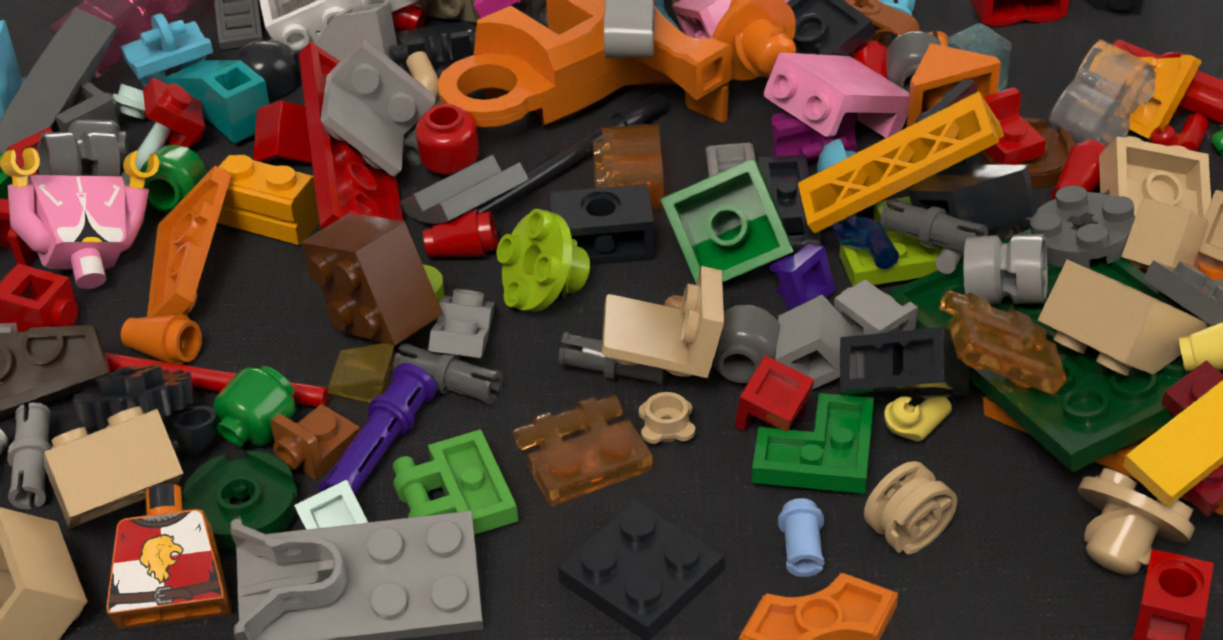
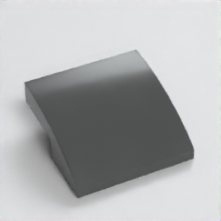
[400,155,529,224]

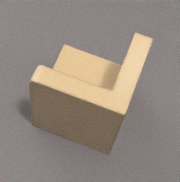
[1121,198,1208,269]

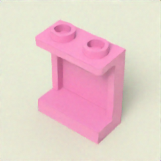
[764,53,910,138]

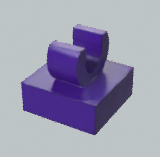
[769,244,836,311]

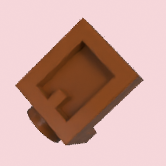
[270,404,361,481]

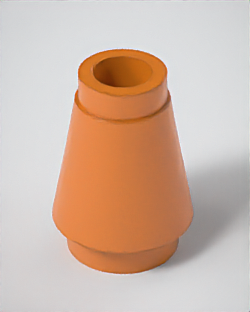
[121,314,202,364]

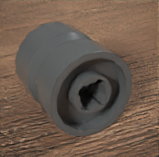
[38,132,120,177]

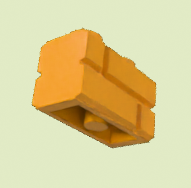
[217,155,319,245]

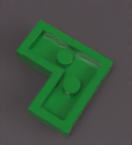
[752,393,874,494]

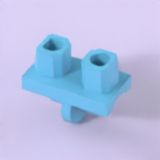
[120,13,213,87]

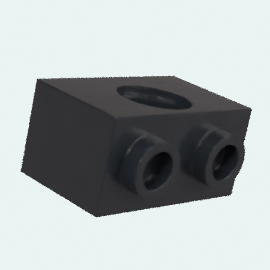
[549,184,655,265]

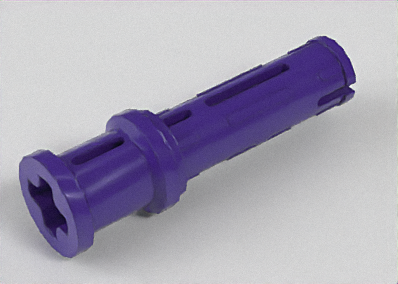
[318,363,437,495]

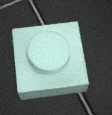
[294,480,368,530]

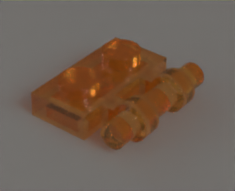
[940,290,1067,395]
[513,395,653,506]

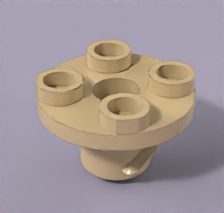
[1077,468,1195,575]

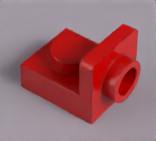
[983,87,1046,165]

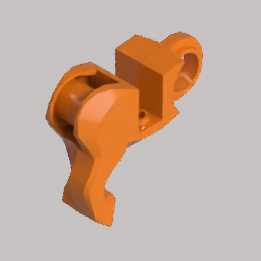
[437,0,732,128]

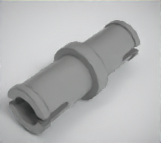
[7,402,52,510]

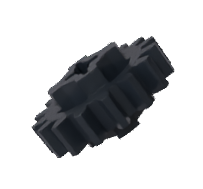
[72,364,195,428]

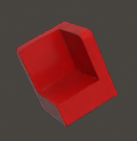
[253,100,312,165]
[734,355,815,432]

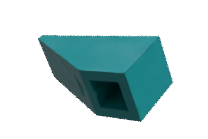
[164,60,269,144]

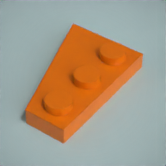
[147,166,231,317]

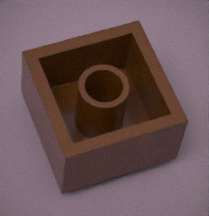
[301,213,443,346]

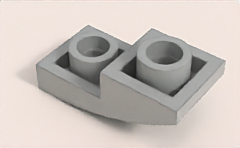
[428,289,495,358]

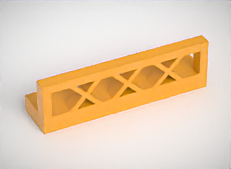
[798,91,1004,234]

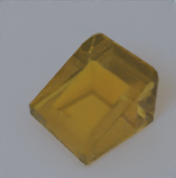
[327,343,395,403]

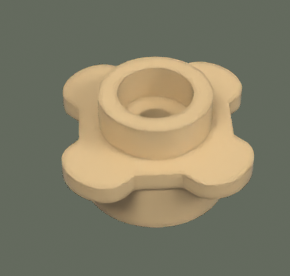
[639,392,695,444]

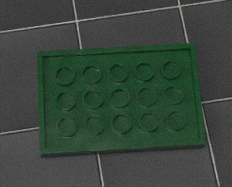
[888,229,1223,472]

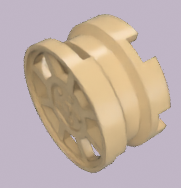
[864,461,957,555]

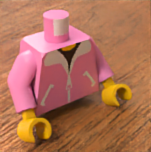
[0,148,159,289]

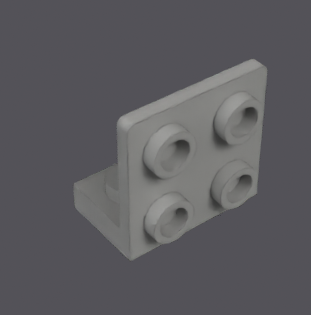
[320,38,435,177]

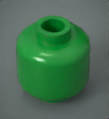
[140,145,207,214]
[213,366,296,447]

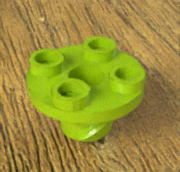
[497,209,590,312]

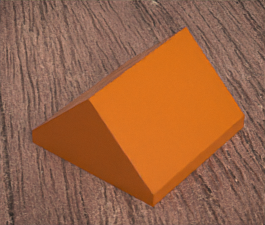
[907,43,1001,127]

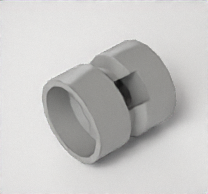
[964,234,1048,306]

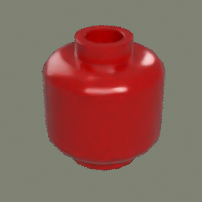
[416,104,479,175]

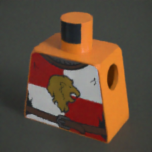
[107,484,233,629]

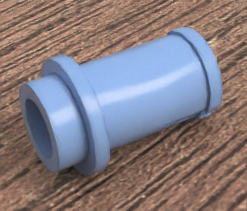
[778,498,824,577]

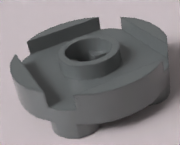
[1030,185,1135,268]

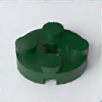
[183,451,299,556]

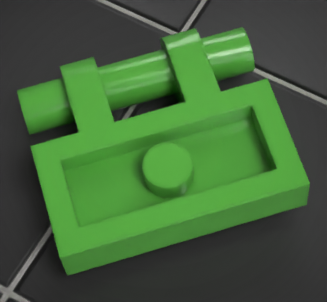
[392,429,518,535]

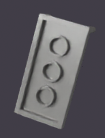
[231,511,483,640]

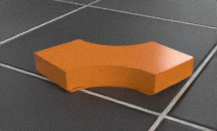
[739,573,898,640]

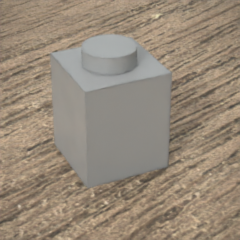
[775,295,853,390]

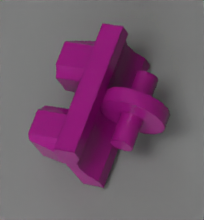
[771,112,858,164]

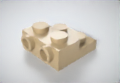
[1099,136,1211,218]

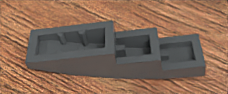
[0,8,118,153]

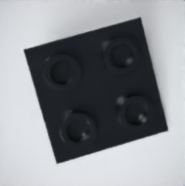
[393,21,476,78]

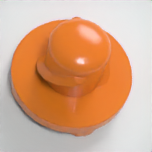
[712,0,796,80]

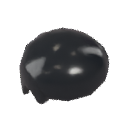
[232,39,302,100]

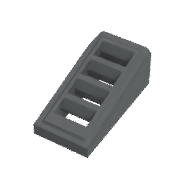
[214,0,263,50]

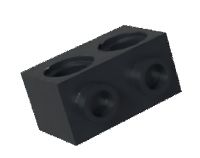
[840,327,969,403]

